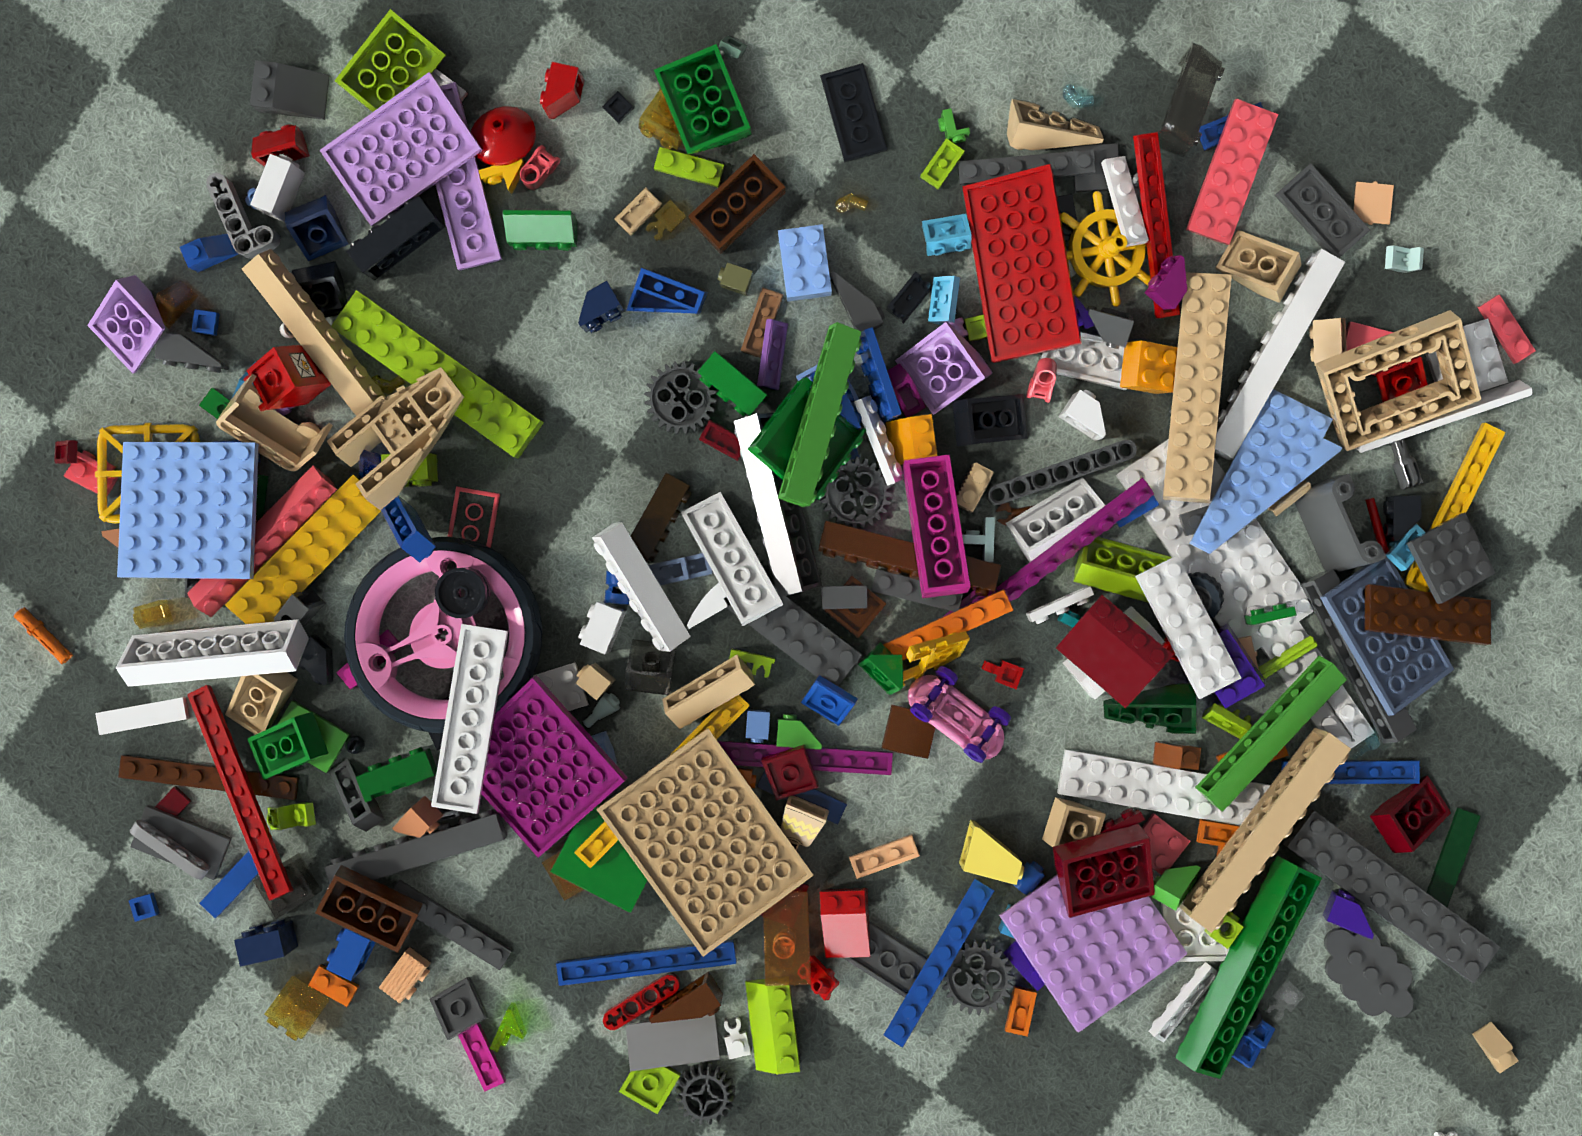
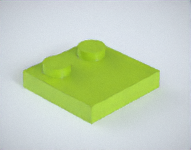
[619,1066,681,1114]

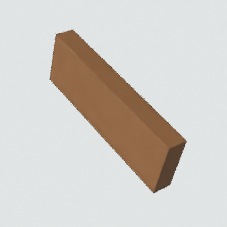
[740,287,784,358]

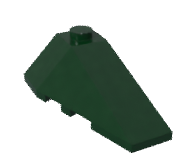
[1103,684,1196,734]

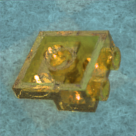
[638,88,683,150]
[264,975,330,1041]

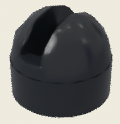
[345,736,365,754]

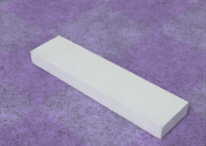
[95,697,189,735]

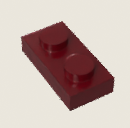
[1100,808,1145,834]

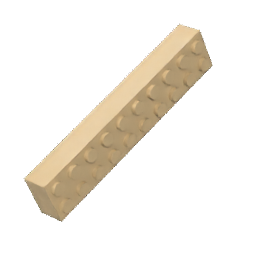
[1163,272,1232,504]
[1179,728,1351,933]

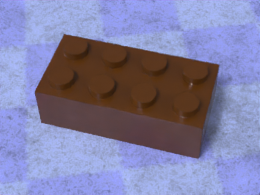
[688,154,786,254]
[315,865,423,953]

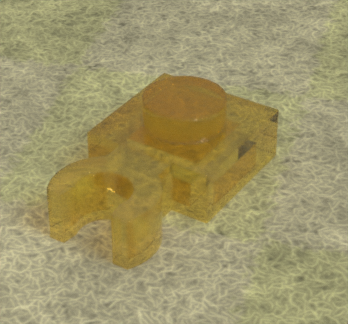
[646,200,686,241]

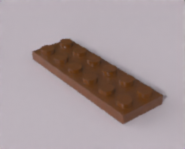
[1365,584,1491,646]

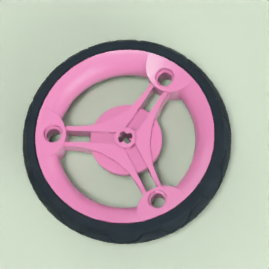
[344,537,543,733]

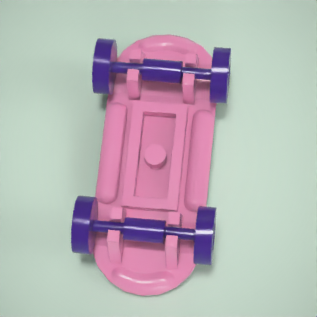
[908,666,1011,763]

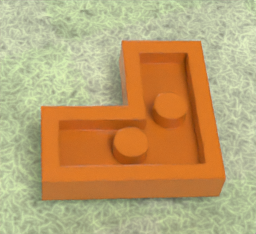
[1196,819,1239,857]

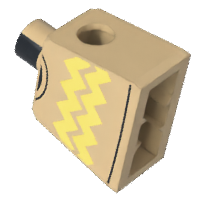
[781,796,829,851]

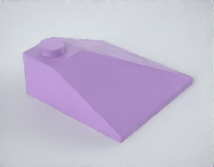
[87,275,165,374]
[895,321,993,415]

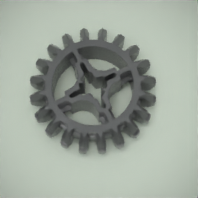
[675,1062,736,1126]

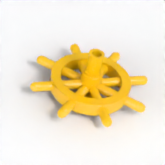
[1060,191,1151,307]

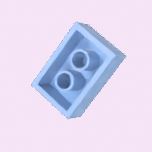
[778,224,832,302]

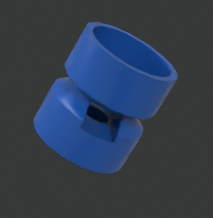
[604,571,630,605]

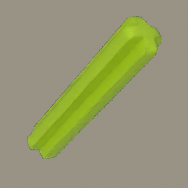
[1258,636,1318,679]

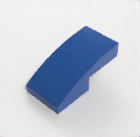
[1232,1020,1275,1068]

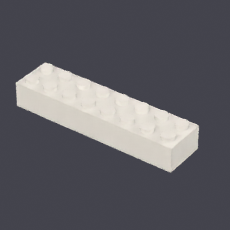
[116,619,309,686]

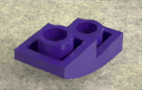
[1074,295,1094,329]

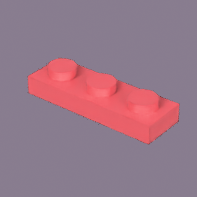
[1478,294,1536,364]

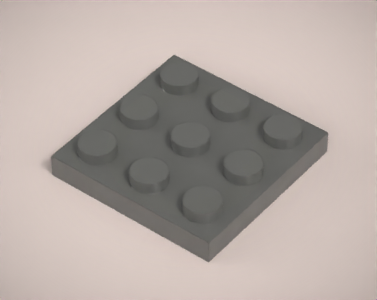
[1407,513,1495,604]

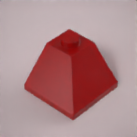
[1376,355,1428,403]

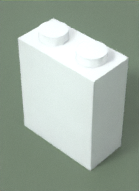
[250,154,305,222]

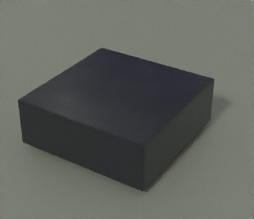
[602,91,634,124]

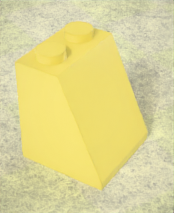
[959,820,1024,885]

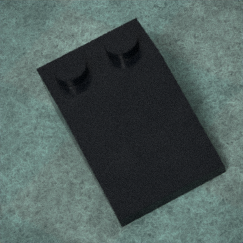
[952,394,1028,446]

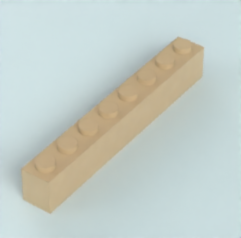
[242,249,386,416]

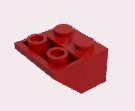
[540,62,584,119]

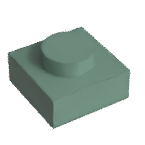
[718,36,747,59]

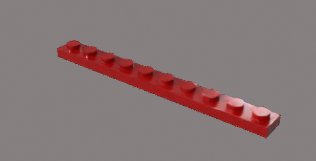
[187,685,293,901]

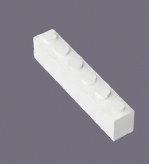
[592,522,691,652]

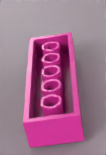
[902,455,970,599]

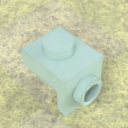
[1385,245,1424,273]

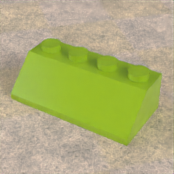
[1074,537,1171,603]
[745,976,800,1075]

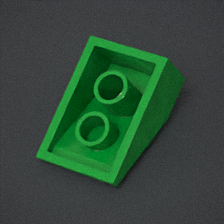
[247,712,328,780]

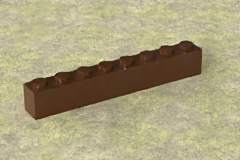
[818,521,1001,597]

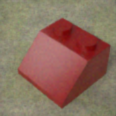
[251,124,310,167]

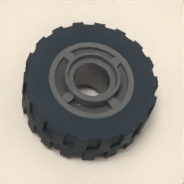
[1188,572,1224,620]

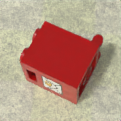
[243,345,331,411]

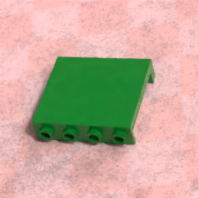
[747,377,866,500]
[550,800,647,913]

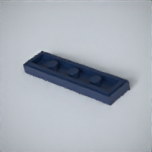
[757,770,847,825]

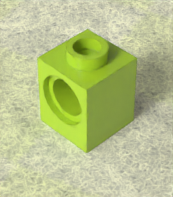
[1204,911,1244,949]

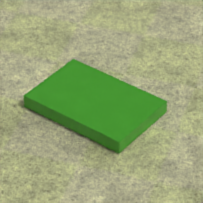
[278,700,351,773]

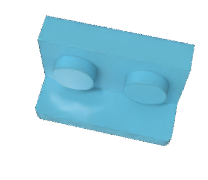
[922,214,971,256]
[928,276,960,325]

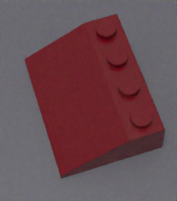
[1056,595,1174,708]
[1053,824,1155,918]

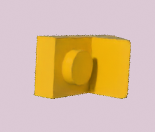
[478,159,525,194]

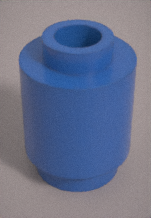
[1013,861,1045,895]

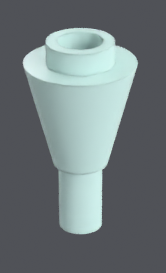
[583,693,620,728]

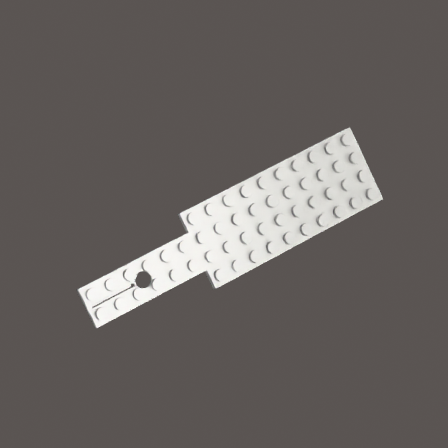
[1116,439,1375,749]

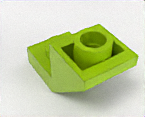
[267,802,316,830]

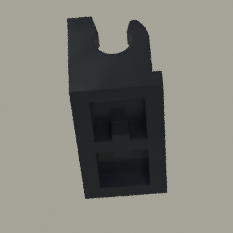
[886,271,931,324]

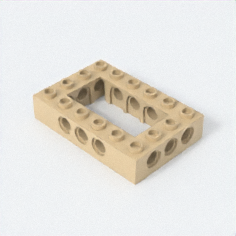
[1315,310,1481,451]

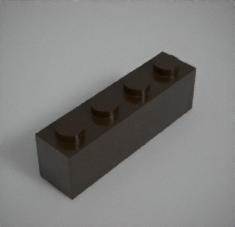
[630,473,692,564]

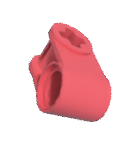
[520,145,560,190]
[1026,358,1057,403]

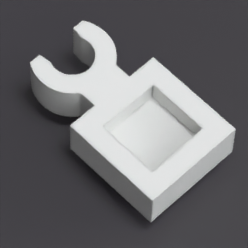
[724,1016,751,1060]

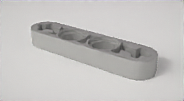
[130,820,210,880]

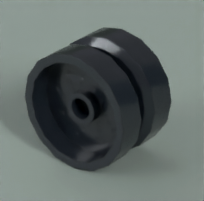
[435,567,491,618]

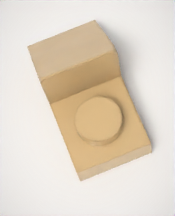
[1472,1022,1518,1073]

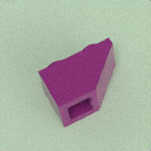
[1145,255,1187,310]

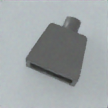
[274,588,326,628]

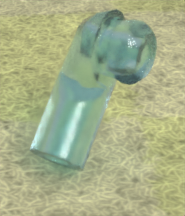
[1063,84,1094,108]

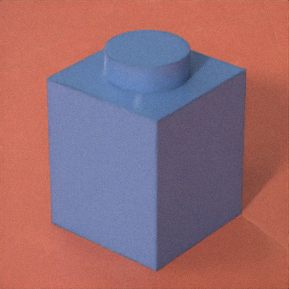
[746,709,770,743]

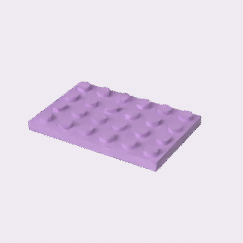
[320,72,482,227]

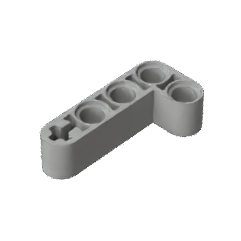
[206,173,281,259]

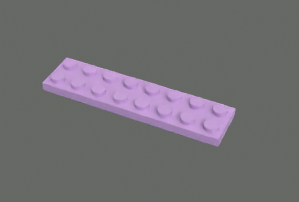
[435,82,502,271]

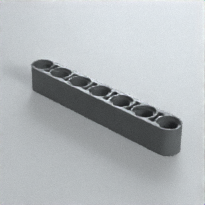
[986,439,1137,505]

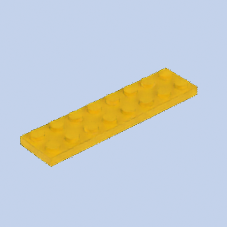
[225,475,381,624]

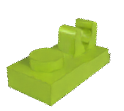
[729,649,775,678]
[1202,703,1252,739]

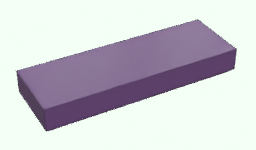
[757,319,788,390]

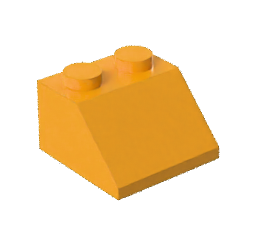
[886,414,937,465]

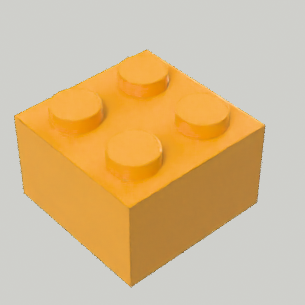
[1120,340,1178,394]

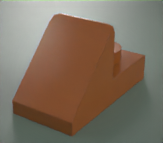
[1153,742,1201,770]

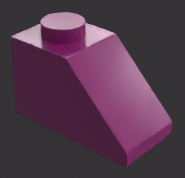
[887,363,926,418]

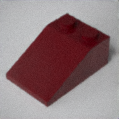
[1370,776,1451,853]

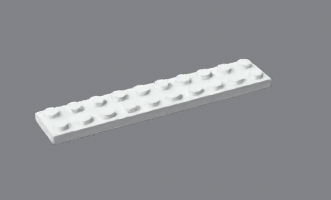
[1057,749,1270,826]

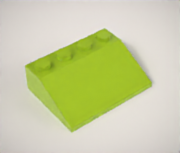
[335,9,446,112]

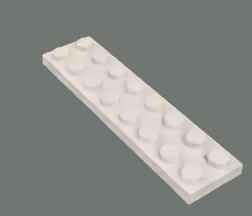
[431,624,508,814]

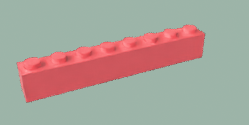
[187,465,337,617]

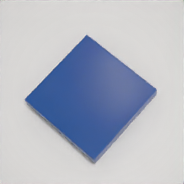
[801,675,858,726]

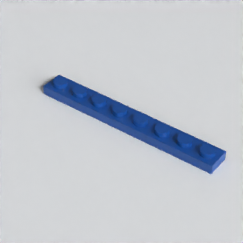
[884,879,994,1048]
[556,940,737,986]

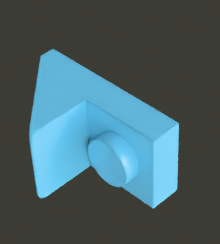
[1386,524,1426,571]

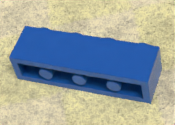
[381,495,436,563]

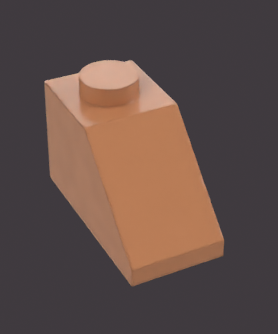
[392,796,443,838]

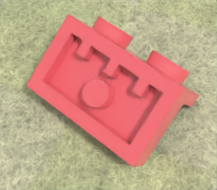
[64,450,118,496]

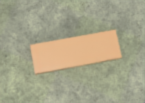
[849,834,920,879]

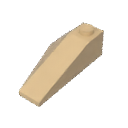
[1007,99,1104,150]

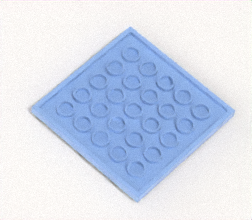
[117,442,259,579]

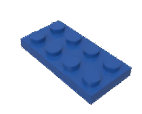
[856,327,902,423]

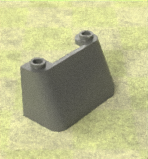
[1295,474,1387,573]

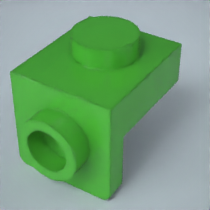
[938,108,970,144]

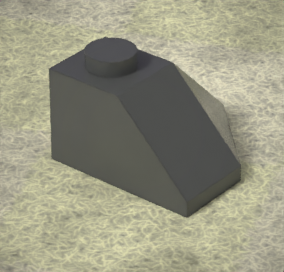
[1087,306,1134,349]

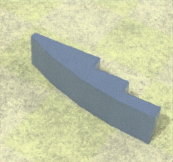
[648,553,714,585]

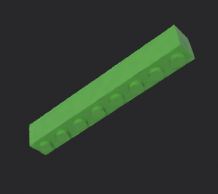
[778,322,862,507]
[1195,656,1347,812]

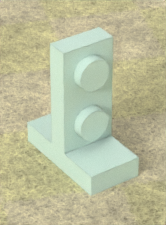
[962,517,995,563]

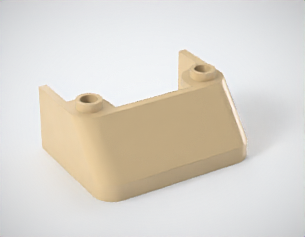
[216,374,333,471]

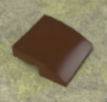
[881,704,935,759]

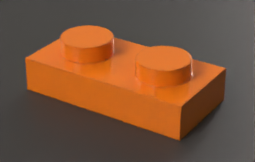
[309,964,359,1007]
[1005,986,1037,1037]

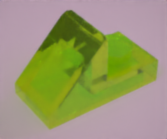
[489,1003,527,1052]

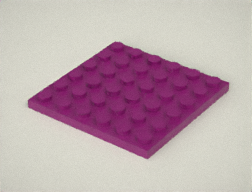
[482,675,628,858]

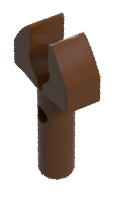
[995,503,1035,526]

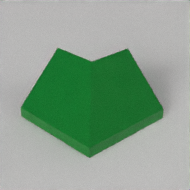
[858,642,904,695]

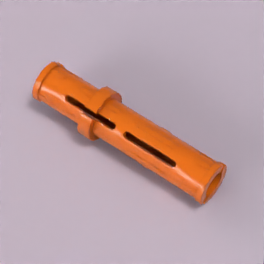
[14,607,73,664]

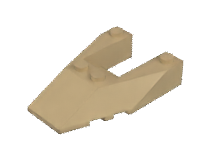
[327,367,464,510]

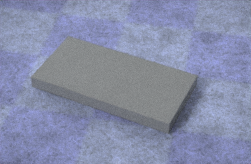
[626,1014,720,1071]

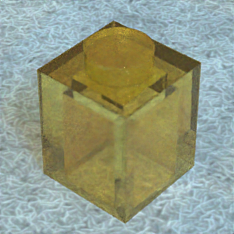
[133,600,173,629]

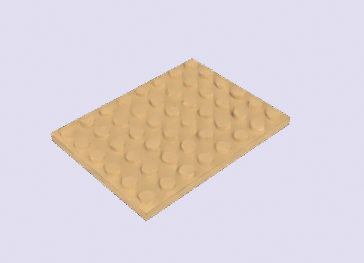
[596,728,814,957]

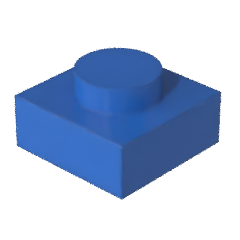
[191,309,220,336]
[129,892,160,922]

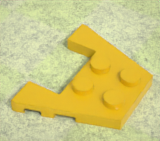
[903,631,970,686]

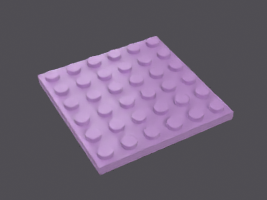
[999,875,1187,1032]

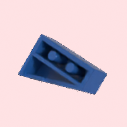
[626,268,708,314]

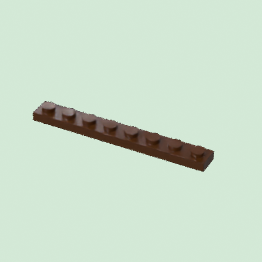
[118,755,299,800]

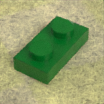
[1244,603,1297,625]

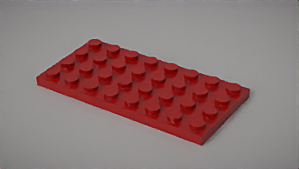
[962,164,1082,363]

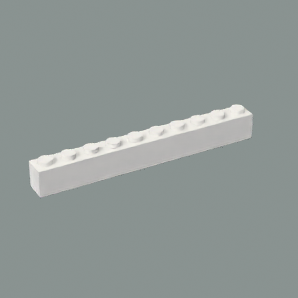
[1215,249,1345,460]

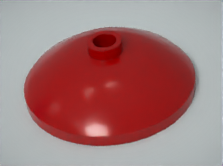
[471,106,536,166]

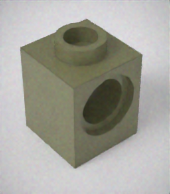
[718,262,753,296]

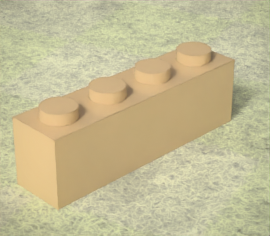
[662,654,755,729]

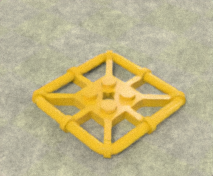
[95,423,200,523]

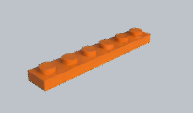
[883,589,1014,661]

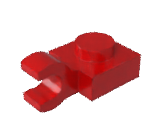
[981,660,1024,690]

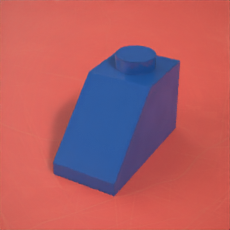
[179,234,238,272]

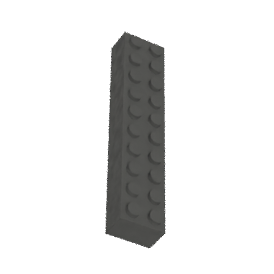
[1281,807,1501,984]

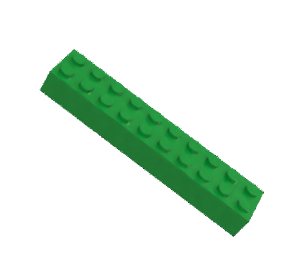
[1175,856,1322,1079]

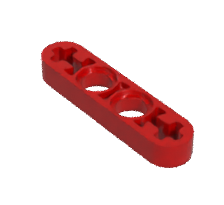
[603,973,680,1030]

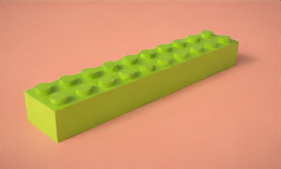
[331,290,544,459]

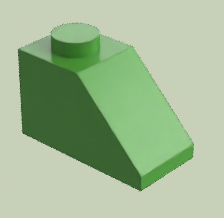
[777,714,822,749]
[1152,865,1201,911]

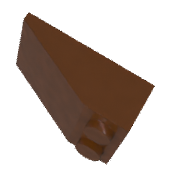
[649,971,723,1024]

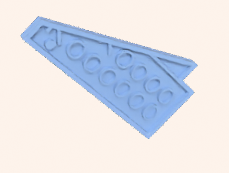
[1189,389,1342,554]

